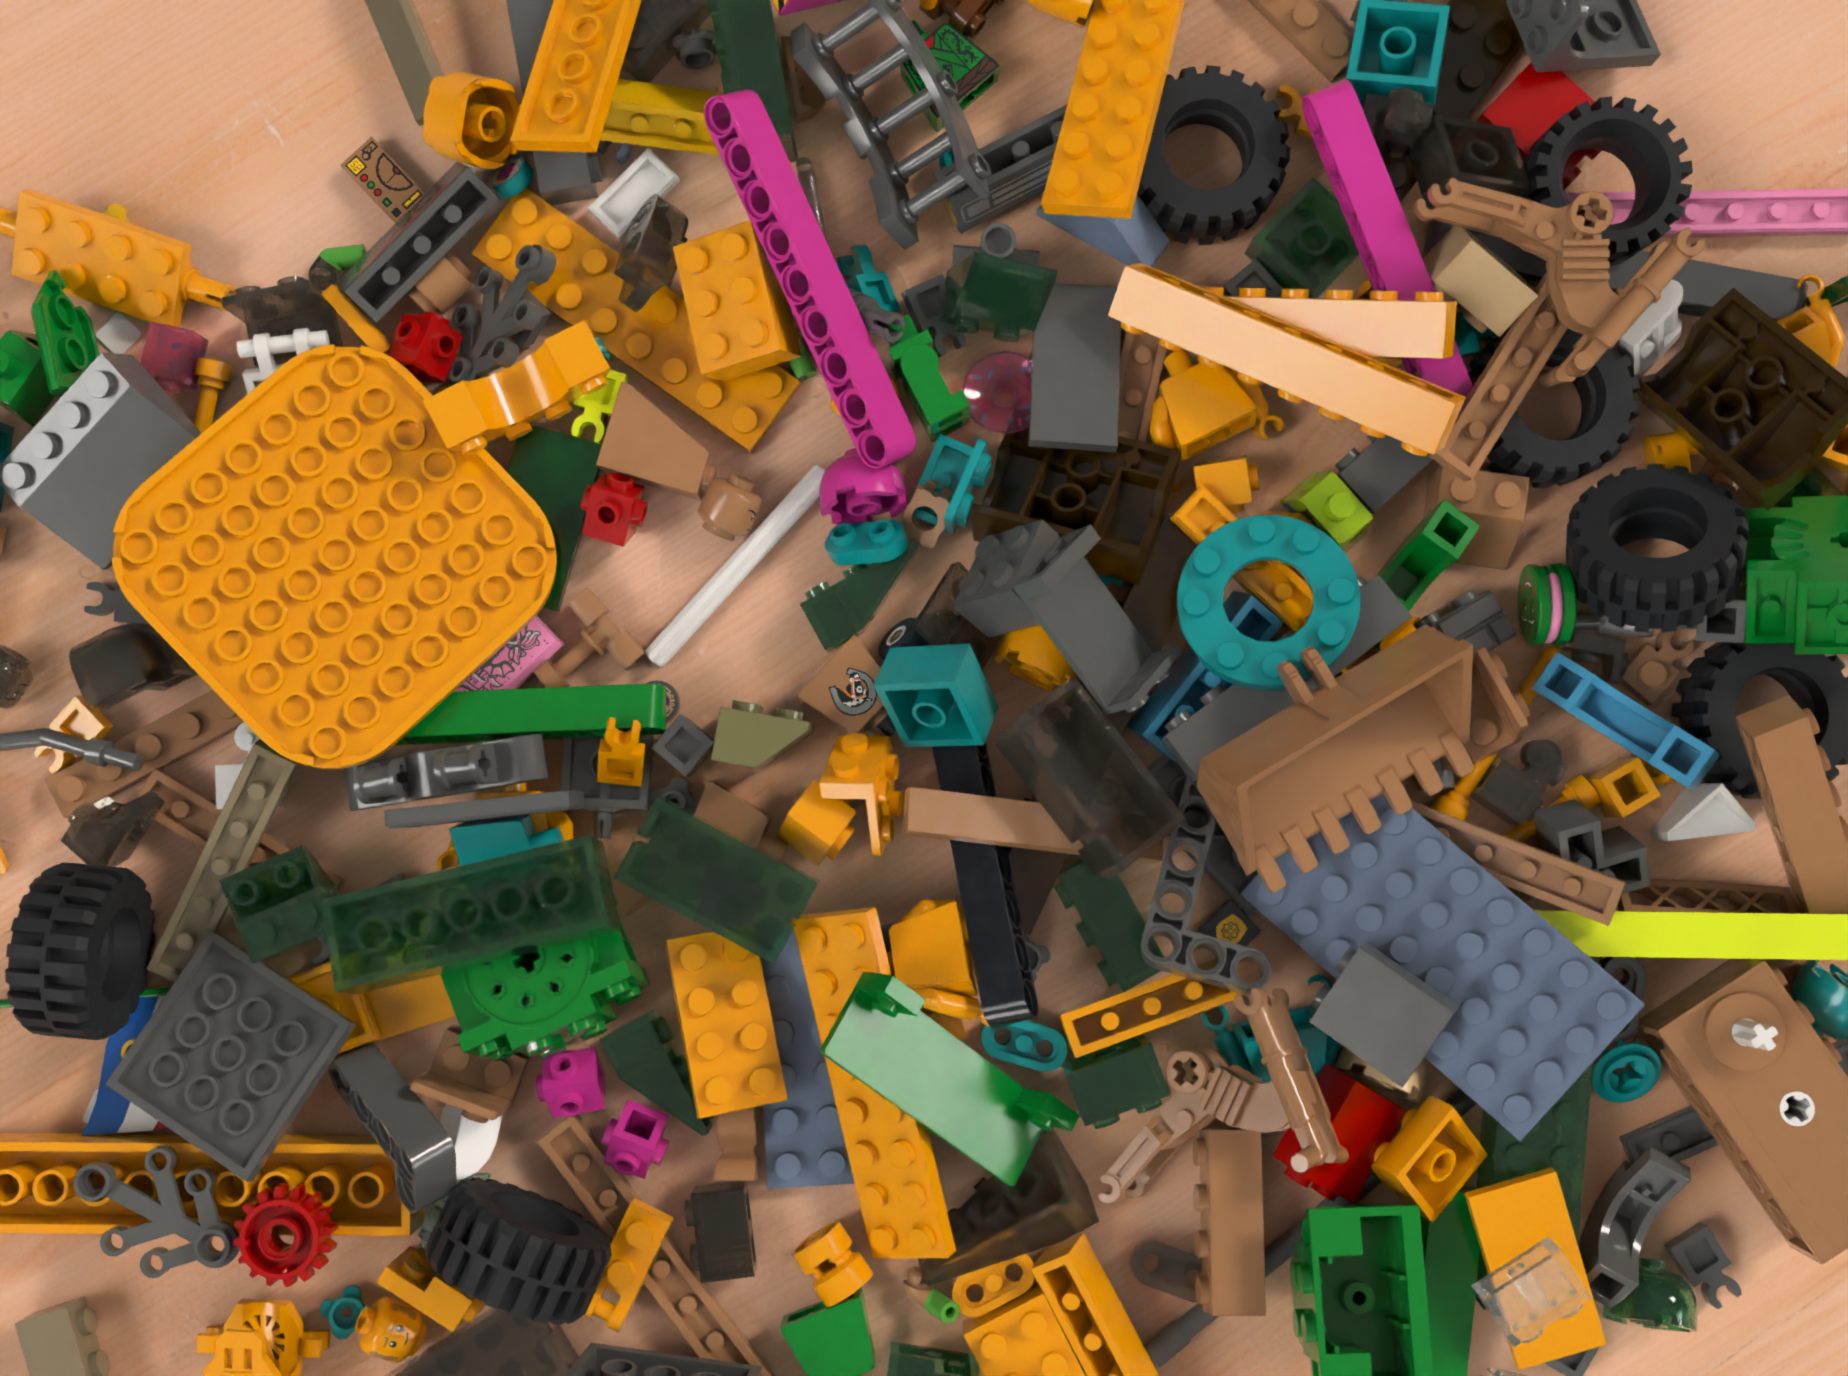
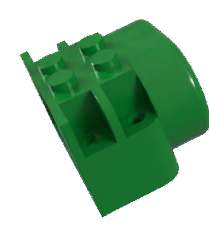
[1290,1202,1434,1376]

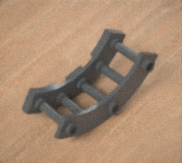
[791,0,990,250]

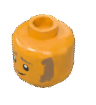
[355,1296,427,1363]

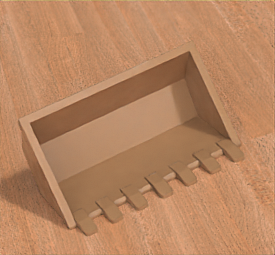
[1196,625,1474,893]

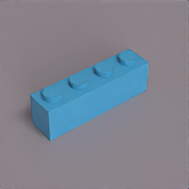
[1127,591,1284,762]

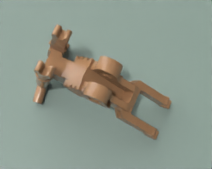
[1414,178,1706,388]
[1098,988,1349,1203]

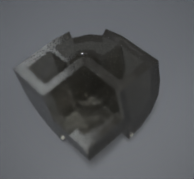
[69,622,198,709]

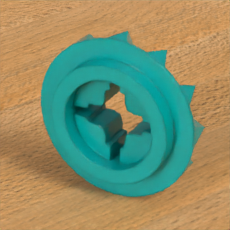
[1588,1038,1661,1102]

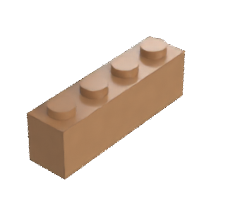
[1193,1129,1266,1316]

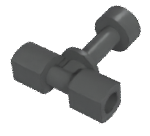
[952,223,1040,282]

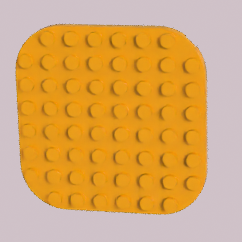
[111,344,557,769]

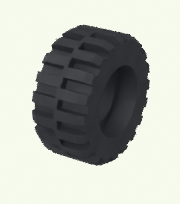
[1137,65,1291,245]
[1468,326,1641,488]
[1566,464,1749,633]
[1672,635,1848,799]
[5,862,155,1040]
[426,1177,612,1325]

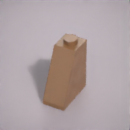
[596,381,718,501]

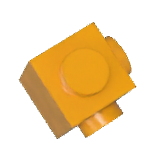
[1193,455,1260,513]

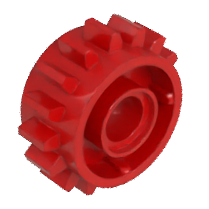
[233,1182,339,1287]

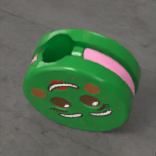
[1517,563,1577,645]

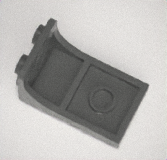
[1506,0,1661,73]

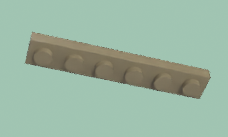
[146,739,298,982]

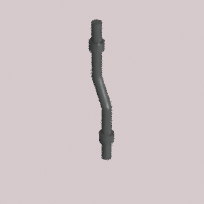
[0,728,144,772]

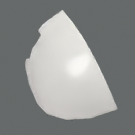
[440,1106,503,1180]

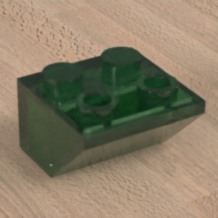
[219,845,352,964]

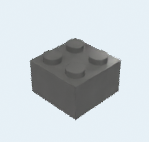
[953,519,1061,638]

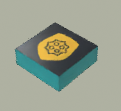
[1197,899,1261,946]

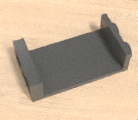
[1013,524,1182,715]

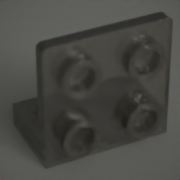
[221,276,343,368]

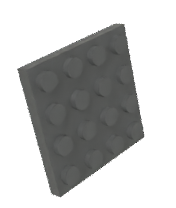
[105,930,357,1181]

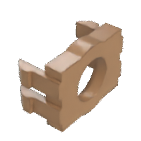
[901,479,954,548]

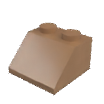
[1423,466,1530,570]

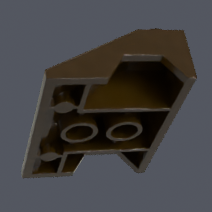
[1636,288,1848,511]
[970,410,1181,585]

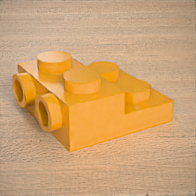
[376,1246,485,1333]

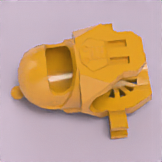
[197,1298,330,1376]

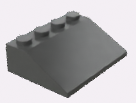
[0,352,201,569]

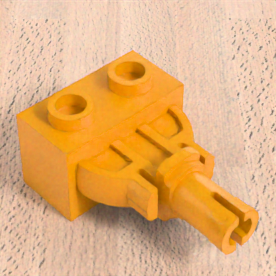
[776,734,894,866]

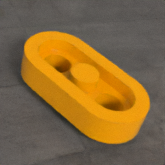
[952,1249,1036,1317]

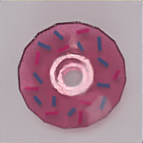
[963,351,1032,434]

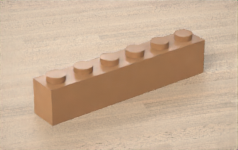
[1735,695,1848,914]

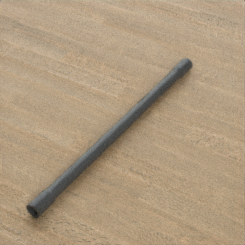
[1143,1089,1477,1367]

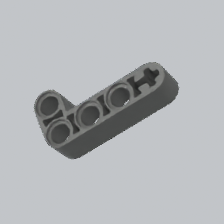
[328,1043,457,1214]

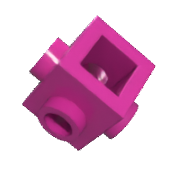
[536,1047,605,1118]
[602,1099,670,1179]

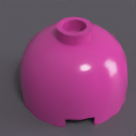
[819,448,908,525]

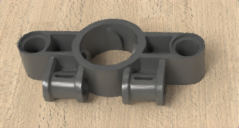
[344,734,548,811]

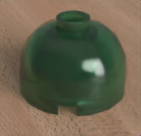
[1602,1258,1698,1332]

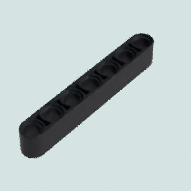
[932,742,1038,1028]

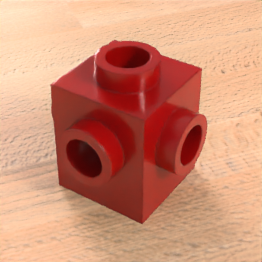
[387,311,463,383]
[581,473,648,547]

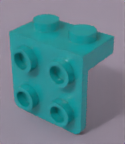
[910,434,992,535]

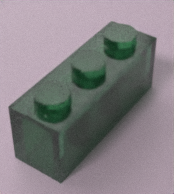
[1053,856,1164,992]

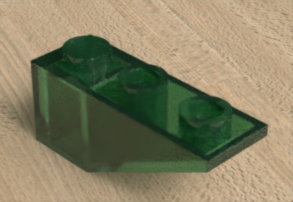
[800,540,918,653]
[599,1010,715,1136]

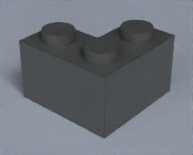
[1533,799,1650,894]

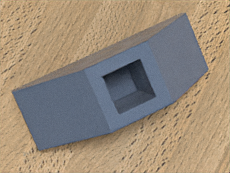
[1036,194,1170,267]

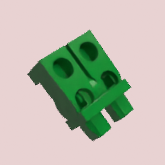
[887,315,970,443]

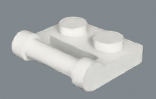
[1619,280,1683,377]

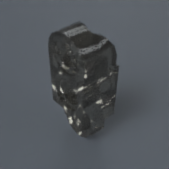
[614,194,688,312]

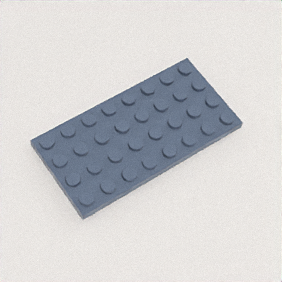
[1241,793,1646,1141]

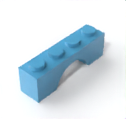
[1532,652,1720,792]

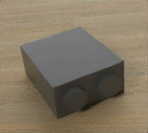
[1309,942,1459,1088]

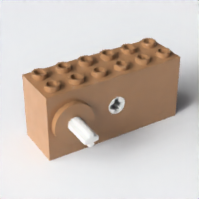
[1637,959,1848,1265]

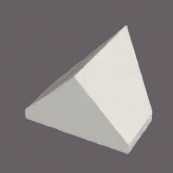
[1651,783,1756,841]

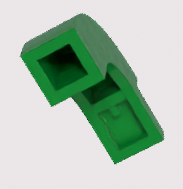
[1373,500,1480,651]

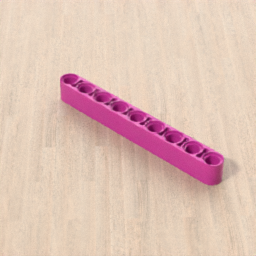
[1302,80,1473,397]
[704,89,916,469]

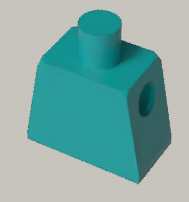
[449,815,565,910]

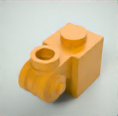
[1586,757,1675,818]

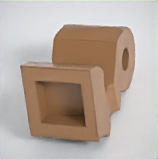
[714,1107,759,1181]

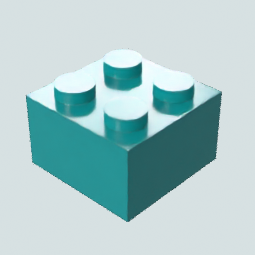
[1346,0,1450,112]
[873,643,999,747]

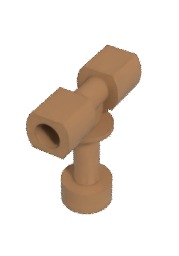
[533,587,646,688]

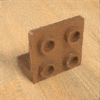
[1463,646,1531,765]
[409,1027,530,1123]

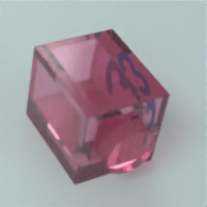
[140,321,209,393]

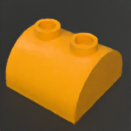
[1371,1096,1488,1223]

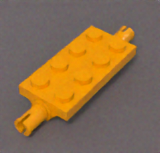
[0,189,235,330]

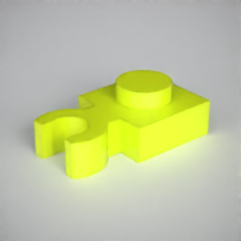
[571,370,629,444]

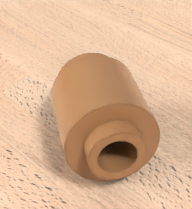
[407,254,472,314]

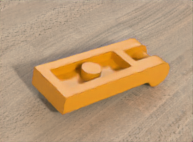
[584,1198,674,1332]

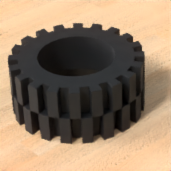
[1516,96,1693,266]

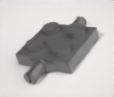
[560,735,654,839]

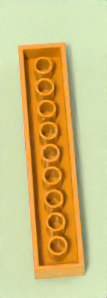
[0,1133,424,1236]

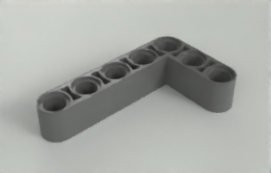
[1140,776,1271,995]

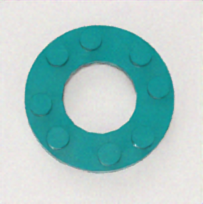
[1177,515,1360,691]

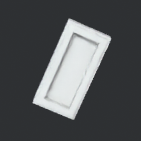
[588,148,680,241]

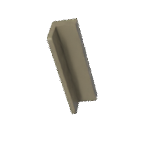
[365,0,444,126]

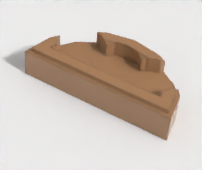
[781,36,827,123]

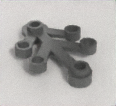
[448,245,556,387]
[73,1145,240,1278]

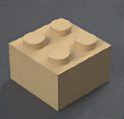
[1422,225,1538,337]

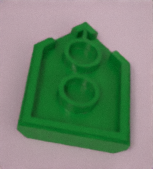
[31,270,100,397]

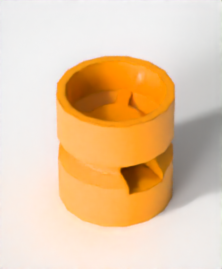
[791,1220,873,1307]

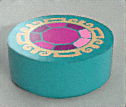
[490,156,534,198]

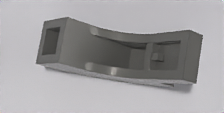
[1578,1147,1691,1309]

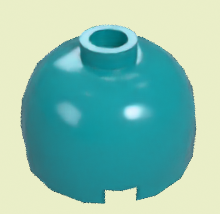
[1791,960,1848,1040]

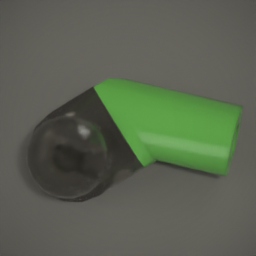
[308,244,367,291]

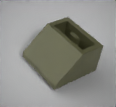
[711,700,814,769]

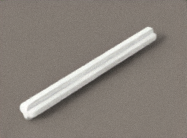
[645,465,825,667]

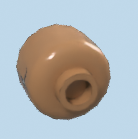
[698,473,762,541]

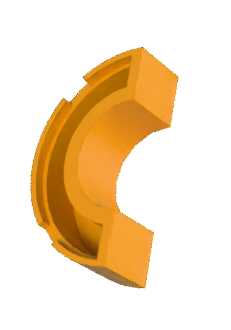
[423,320,610,456]

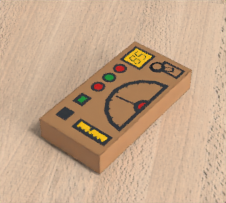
[340,136,425,223]

